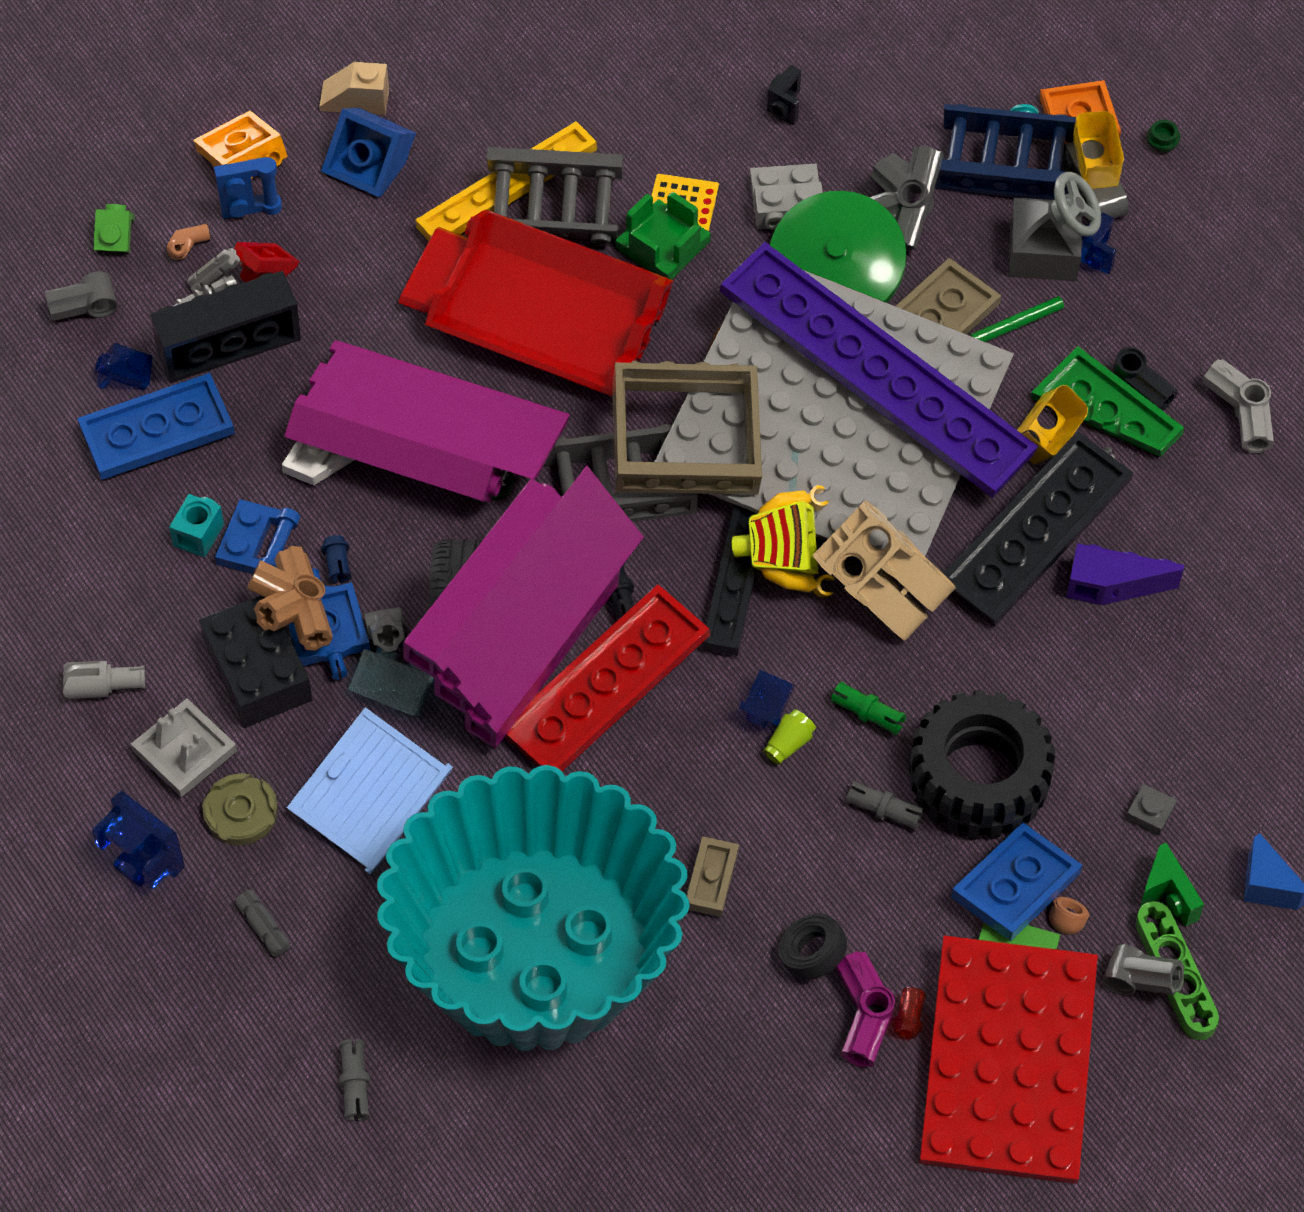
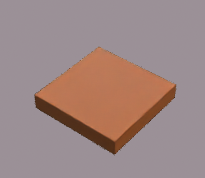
[1039,80,1121,143]

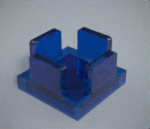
[92,790,185,889]

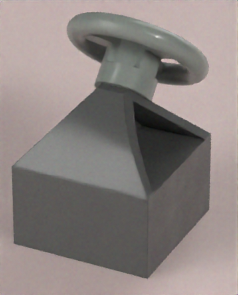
[1009,172,1101,281]

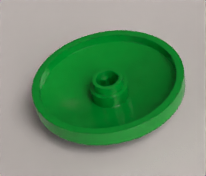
[770,191,906,303]

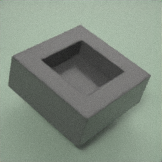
[1125,784,1177,836]

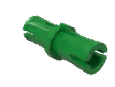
[831,682,906,735]

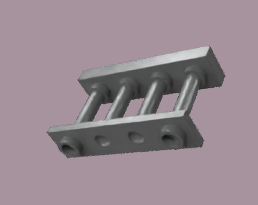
[487,147,623,246]
[545,424,698,522]

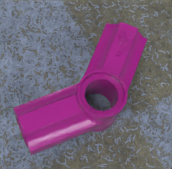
[835,951,895,1068]

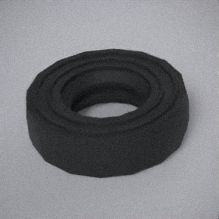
[778,913,847,980]

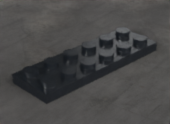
[943,431,1133,627]

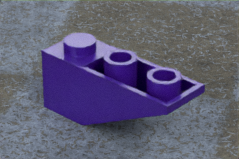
[1066,543,1184,605]

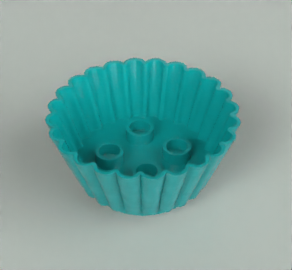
[377,765,690,1051]

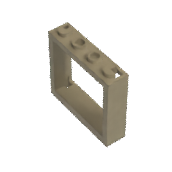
[613,361,762,495]

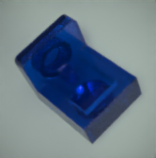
[1081,212,1116,274]
[95,343,153,391]
[739,670,795,728]

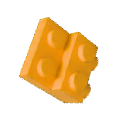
[193,111,288,179]

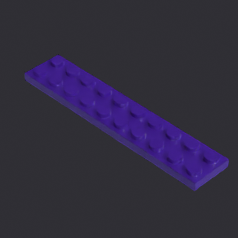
[719,242,1038,498]

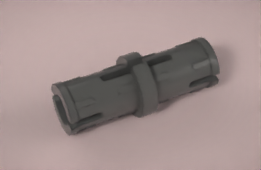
[846,781,924,831]
[339,1039,370,1122]

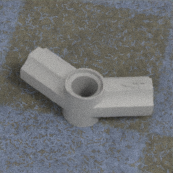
[1202,359,1274,453]

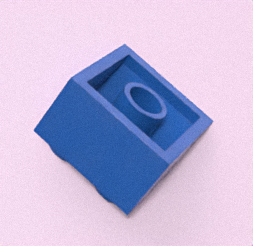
[321,108,416,197]

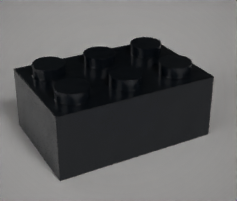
[199,595,313,728]

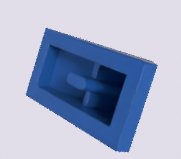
[1244,833,1304,910]

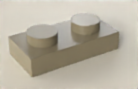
[687,836,739,917]

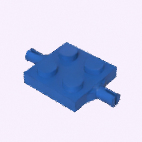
[288,568,370,680]

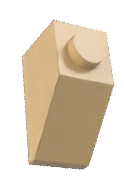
[319,62,389,115]

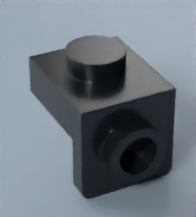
[767,64,801,125]

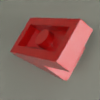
[234,242,300,283]

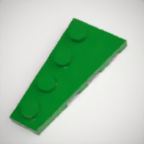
[1031,346,1184,457]

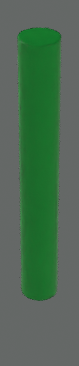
[969,296,1064,342]

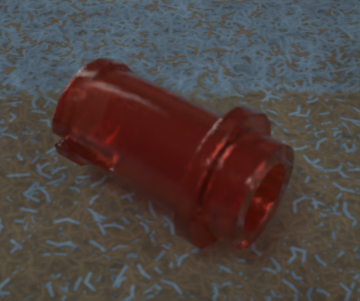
[892,987,926,1040]

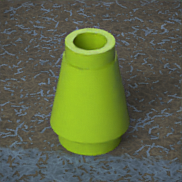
[763,709,816,765]

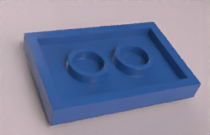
[951,823,1083,942]

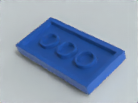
[77,373,235,480]

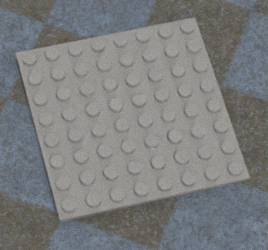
[655,270,1014,556]

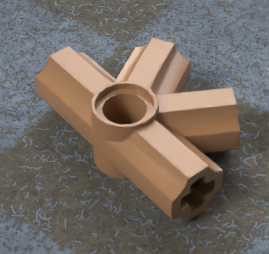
[247,546,333,651]

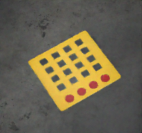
[652,174,719,231]

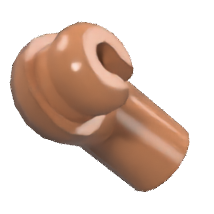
[167,224,211,260]

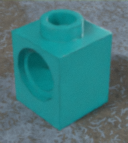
[169,494,224,558]

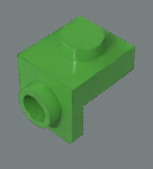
[94,204,135,253]

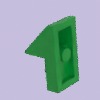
[1140,843,1204,927]

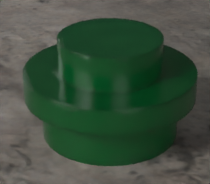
[1146,120,1180,152]

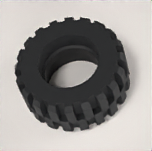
[909,690,1055,839]

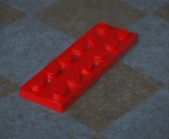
[505,584,710,771]

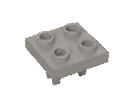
[131,699,237,798]

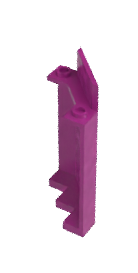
[284,340,570,502]
[403,465,644,749]

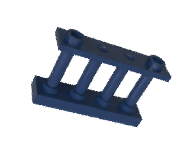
[934,104,1076,200]

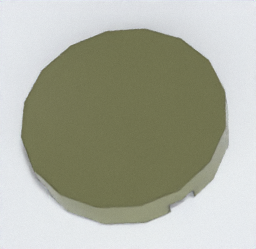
[202,773,278,846]

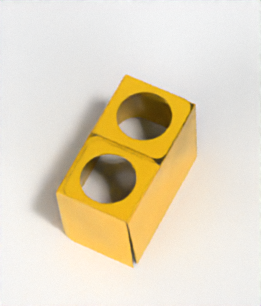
[1073,111,1124,189]
[1017,385,1088,465]

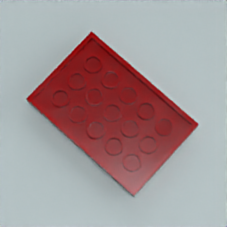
[919,935,1098,1184]

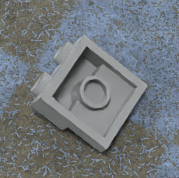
[750,163,823,230]

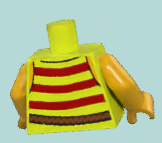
[732,485,834,597]

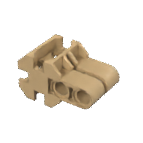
[812,500,956,640]

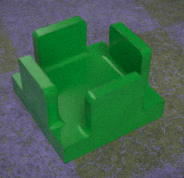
[615,192,711,279]

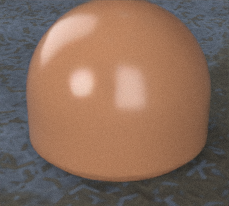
[1049,897,1089,935]

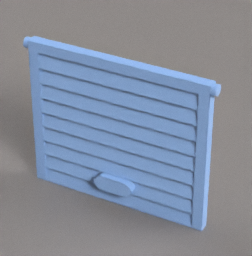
[287,707,453,874]

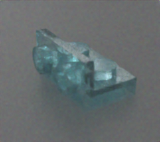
[348,646,435,717]

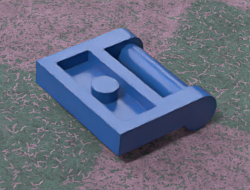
[214,157,282,219]
[215,499,300,574]

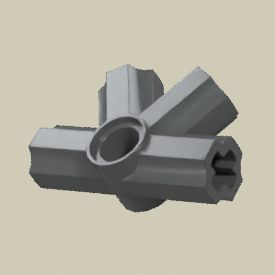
[870,145,944,251]

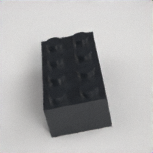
[150,271,301,383]

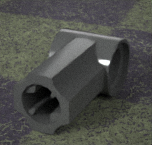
[45,271,118,321]
[364,607,406,652]
[1102,944,1184,996]

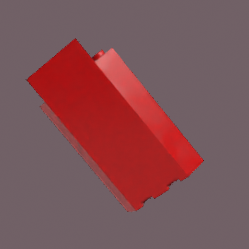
[399,209,674,397]

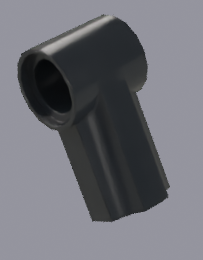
[1112,347,1178,411]

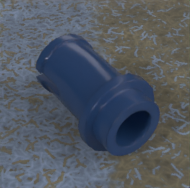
[321,535,352,584]

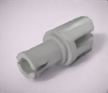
[63,661,146,699]

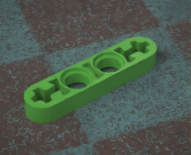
[1135,901,1219,1040]

